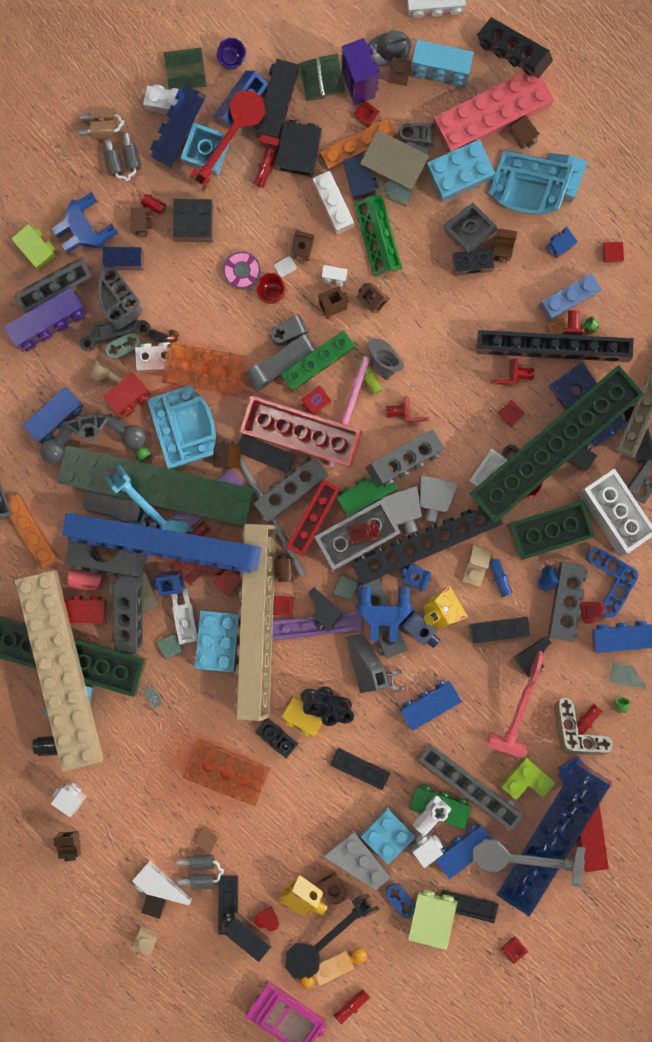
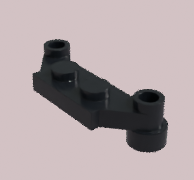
[79,316,151,352]

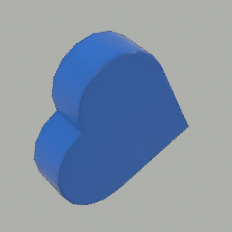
[537,566,559,591]

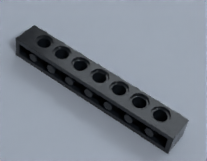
[476,330,634,362]
[352,506,503,585]

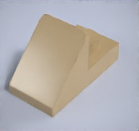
[462,545,492,587]

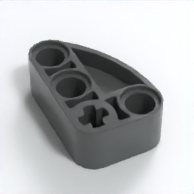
[98,267,142,329]

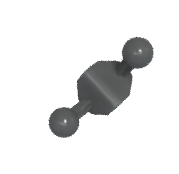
[40,412,146,464]

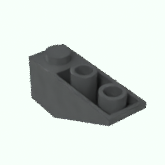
[346,633,389,693]

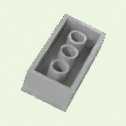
[314,499,401,570]

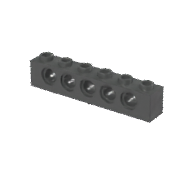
[417,743,523,831]

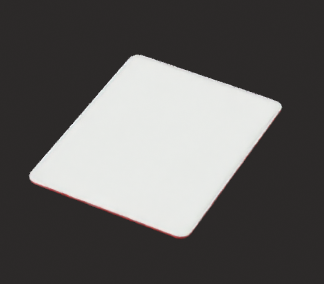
[274,256,297,278]

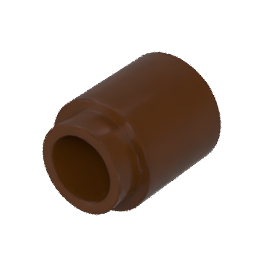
[274,554,295,582]

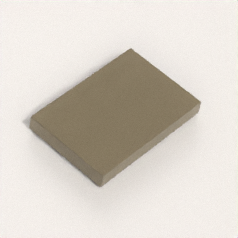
[360,130,429,191]

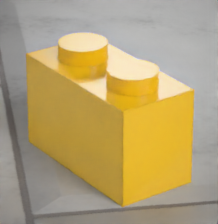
[282,696,323,737]

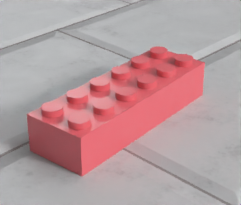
[432,72,554,153]

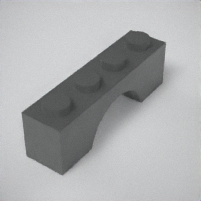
[65,541,146,578]

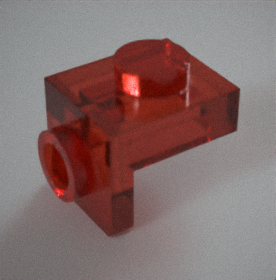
[347,520,380,546]

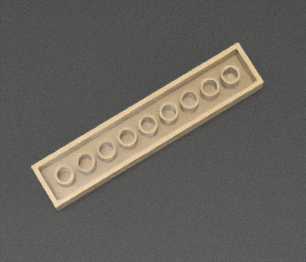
[234,524,277,721]
[15,571,104,772]

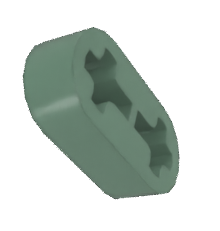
[105,333,141,360]

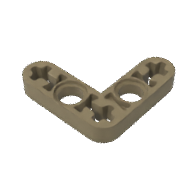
[554,697,613,755]

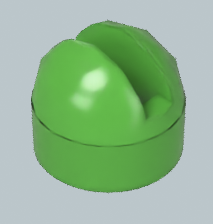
[582,316,599,334]
[135,446,152,462]
[614,697,630,713]

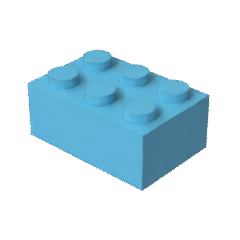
[410,40,474,87]
[426,139,495,203]
[195,610,240,672]

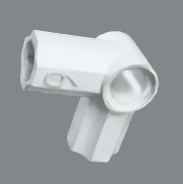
[412,795,451,836]

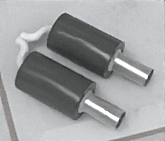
[104,133,141,181]
[177,855,224,889]

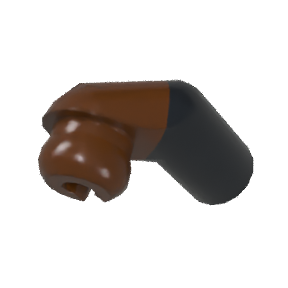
[150,329,179,343]

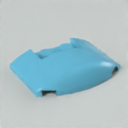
[489,151,574,214]
[148,385,216,469]

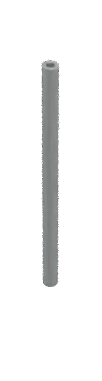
[240,457,306,577]

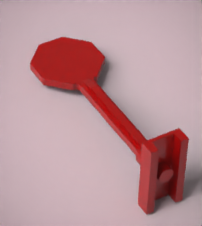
[188,90,266,192]

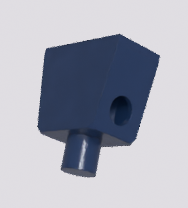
[400,610,440,648]

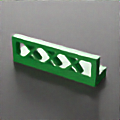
[354,196,403,277]

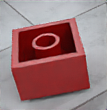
[103,372,151,418]

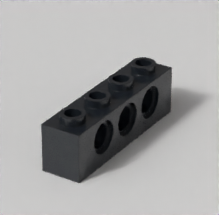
[477,17,553,79]

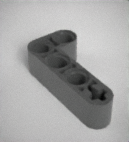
[244,334,317,392]

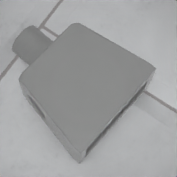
[419,476,458,522]
[381,486,422,534]

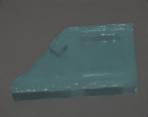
[610,663,646,689]

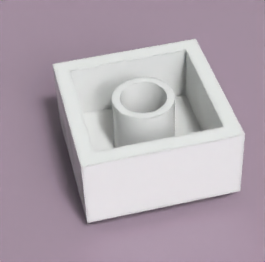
[322,265,348,286]

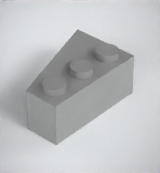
[324,829,391,890]

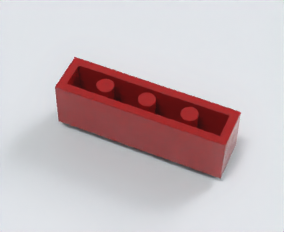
[286,479,340,557]
[64,596,107,624]
[570,789,609,872]

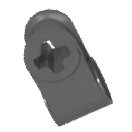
[397,123,435,147]
[271,315,308,346]

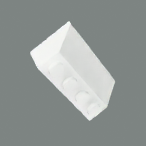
[577,468,652,556]

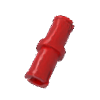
[253,147,278,188]
[577,703,603,735]
[334,989,371,1025]

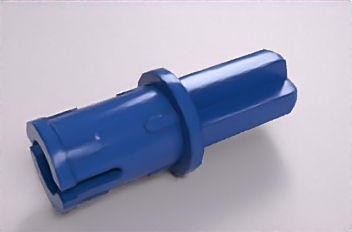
[489,559,513,597]

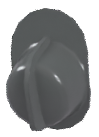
[369,30,411,66]
[368,338,404,380]

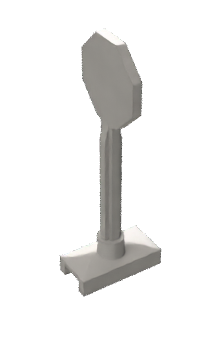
[473,839,585,887]

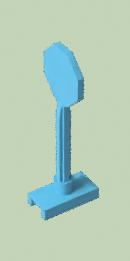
[105,464,193,535]

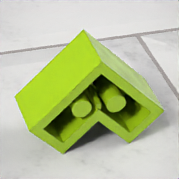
[499,757,556,800]

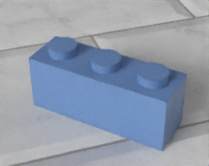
[539,273,602,321]

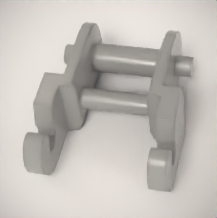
[383,670,405,690]

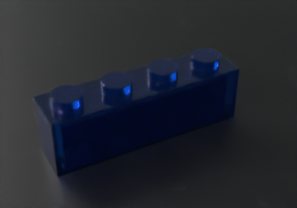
[150,85,206,168]

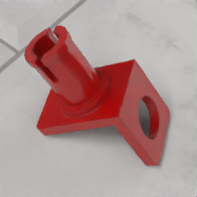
[562,310,584,336]
[490,358,535,386]
[386,396,430,423]

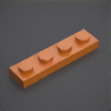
[320,118,396,171]
[7,494,58,569]

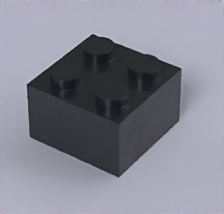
[173,199,214,242]

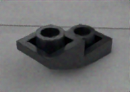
[255,718,298,758]

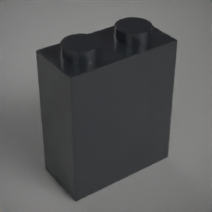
[276,120,322,177]
[221,909,271,962]

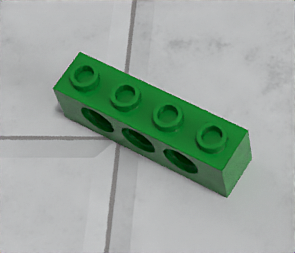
[281,330,355,392]

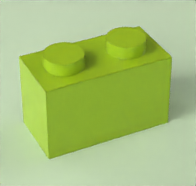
[11,224,57,271]

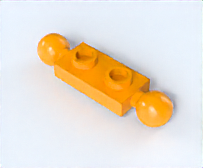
[300,948,367,989]

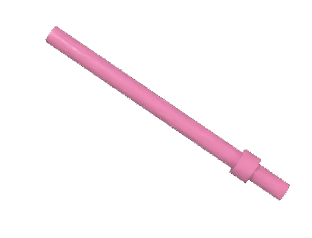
[326,356,370,467]

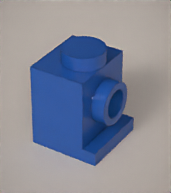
[546,226,578,259]
[401,564,432,591]
[154,569,185,596]
[558,755,590,786]

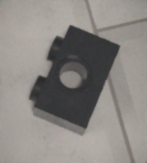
[452,249,494,276]

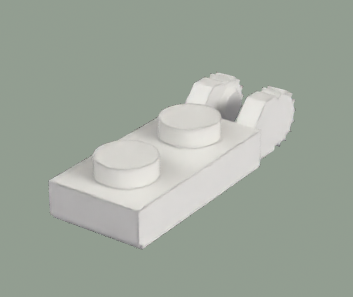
[171,588,198,645]

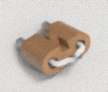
[78,108,125,139]

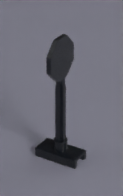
[285,894,380,979]

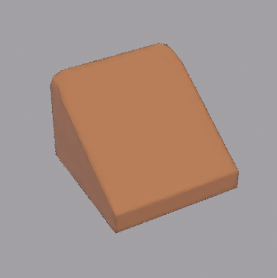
[194,826,220,854]

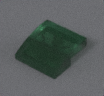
[164,47,206,90]
[299,54,345,101]

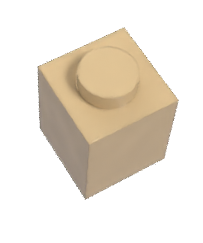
[132,926,160,956]

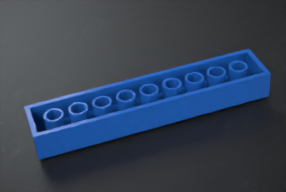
[62,512,261,573]

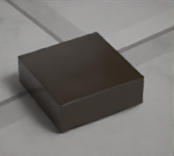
[141,894,166,919]

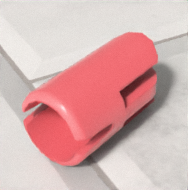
[67,569,103,591]

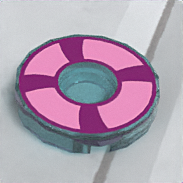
[223,251,261,290]

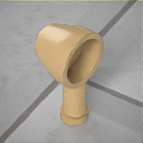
[90,361,124,384]

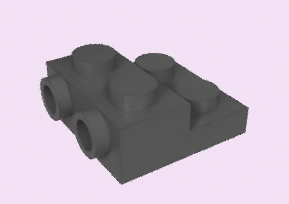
[443,203,498,253]

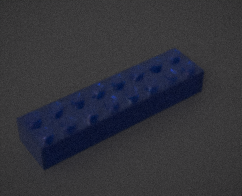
[496,761,612,917]

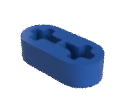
[386,883,415,918]

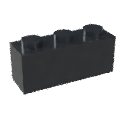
[468,616,530,644]

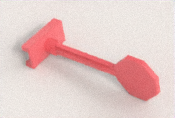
[488,651,543,759]

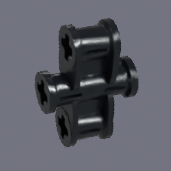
[300,687,354,726]

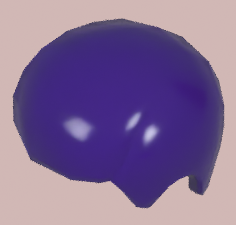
[216,37,246,69]

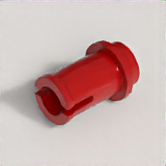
[141,194,166,215]

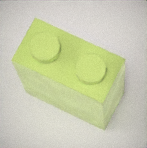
[408,890,458,950]

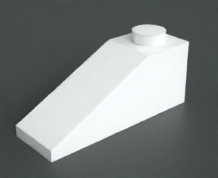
[132,860,193,905]

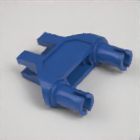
[52,192,118,253]
[356,586,413,642]

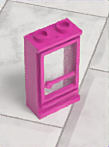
[245,980,326,1042]

